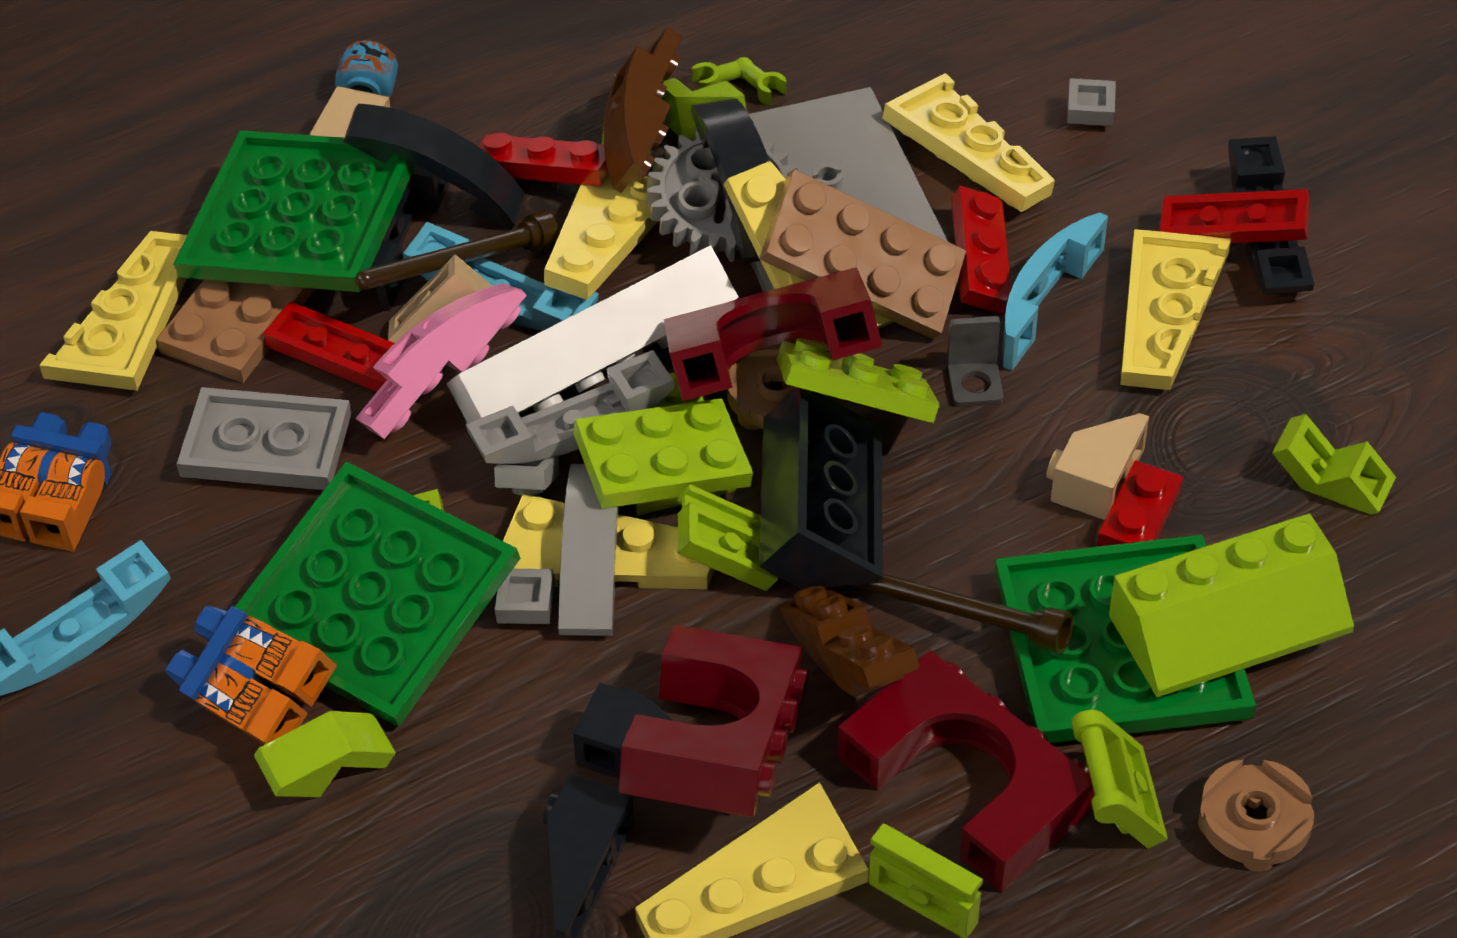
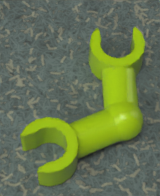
[691,57,787,106]

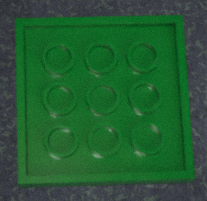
[173,130,416,292]
[235,461,521,727]
[994,534,1256,743]

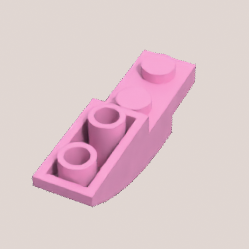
[355,283,527,439]

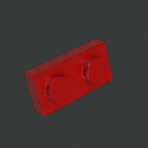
[1097,460,1184,547]

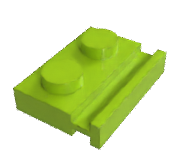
[678,484,778,591]
[869,823,983,938]

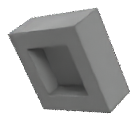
[1067,78,1116,126]
[494,456,559,495]
[495,569,555,624]

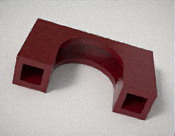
[664,267,883,401]
[619,625,809,818]
[837,650,1095,893]

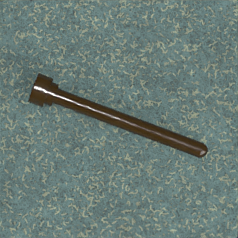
[355,211,560,290]
[847,573,1073,655]

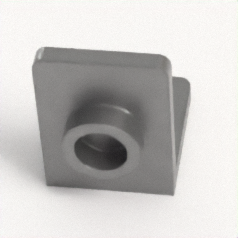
[947,316,1004,407]

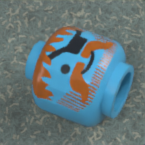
[335,40,398,98]

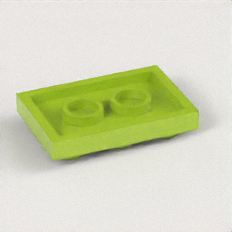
[776,338,940,423]
[573,398,753,509]

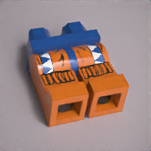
[0,412,112,552]
[166,606,337,745]

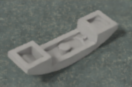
[466,350,675,464]
[558,464,620,636]

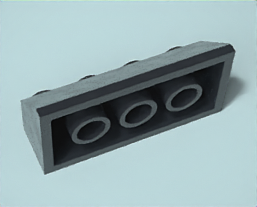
[759,387,883,589]

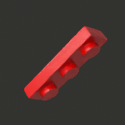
[478,133,609,187]
[951,186,1011,315]
[1160,189,1311,243]
[263,301,395,392]

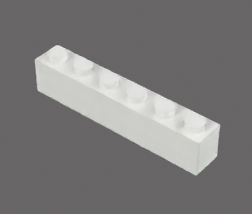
[446,245,739,423]

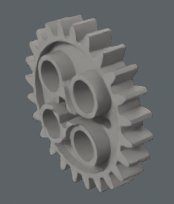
[647,129,798,262]

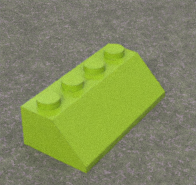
[1109,513,1354,697]

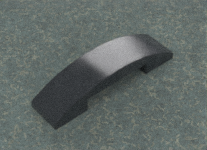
[691,98,769,264]
[343,103,524,230]
[1228,136,1315,294]
[372,165,450,312]

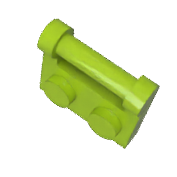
[1071,710,1168,849]

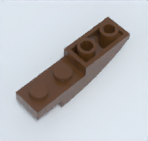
[604,26,683,193]
[779,586,920,697]

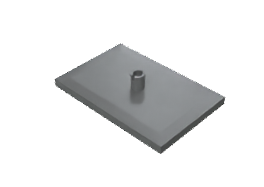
[721,87,959,292]

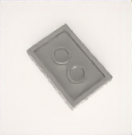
[177,387,351,490]

